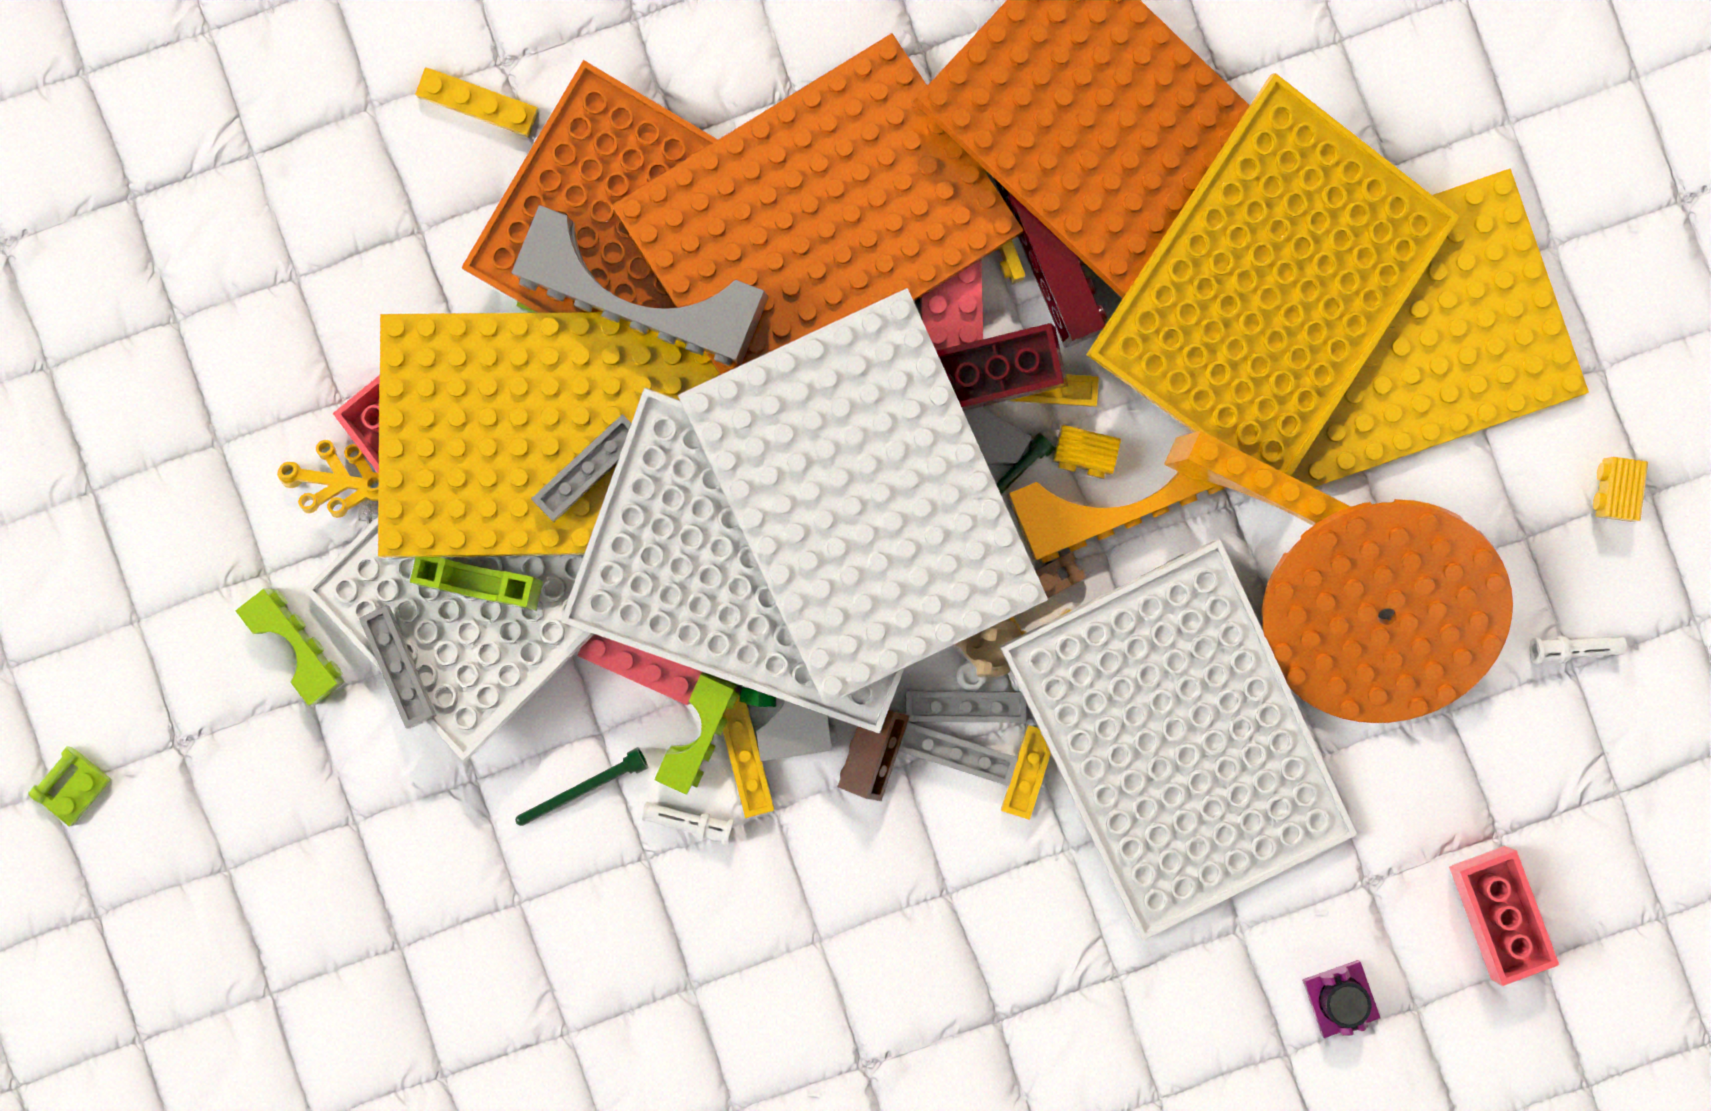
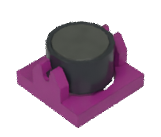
[1302,960,1381,1038]

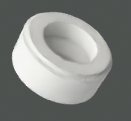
[956,661,987,691]

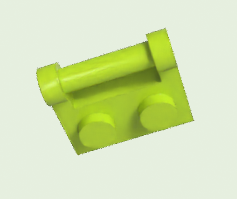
[28,746,112,827]

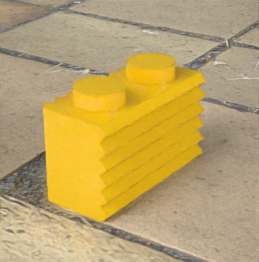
[1052,425,1121,479]
[1593,457,1648,522]

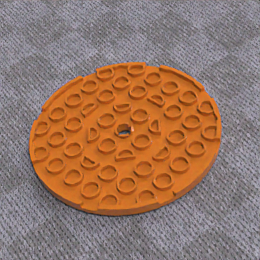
[1262,499,1513,723]

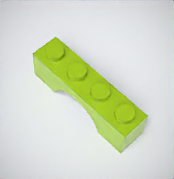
[410,557,543,611]
[235,588,345,706]
[654,672,739,795]

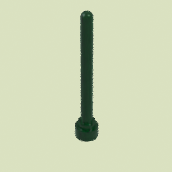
[996,432,1056,495]
[515,747,649,826]

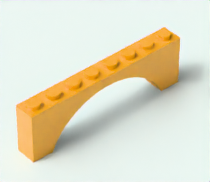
[1164,431,1351,526]
[1007,472,1225,563]

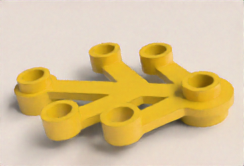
[277,440,379,518]

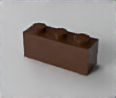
[837,708,910,802]

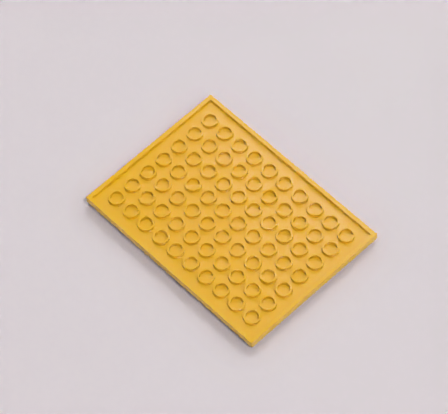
[1086,73,1460,476]
[1291,168,1589,488]
[378,312,718,558]

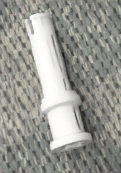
[1530,636,1627,665]
[641,802,734,846]

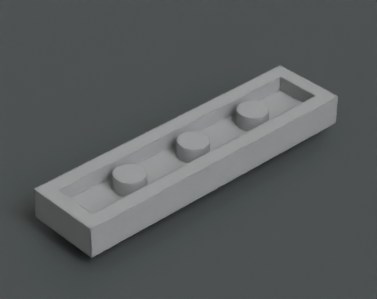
[531,414,631,522]
[359,605,437,729]
[906,691,1026,723]
[899,722,1018,786]

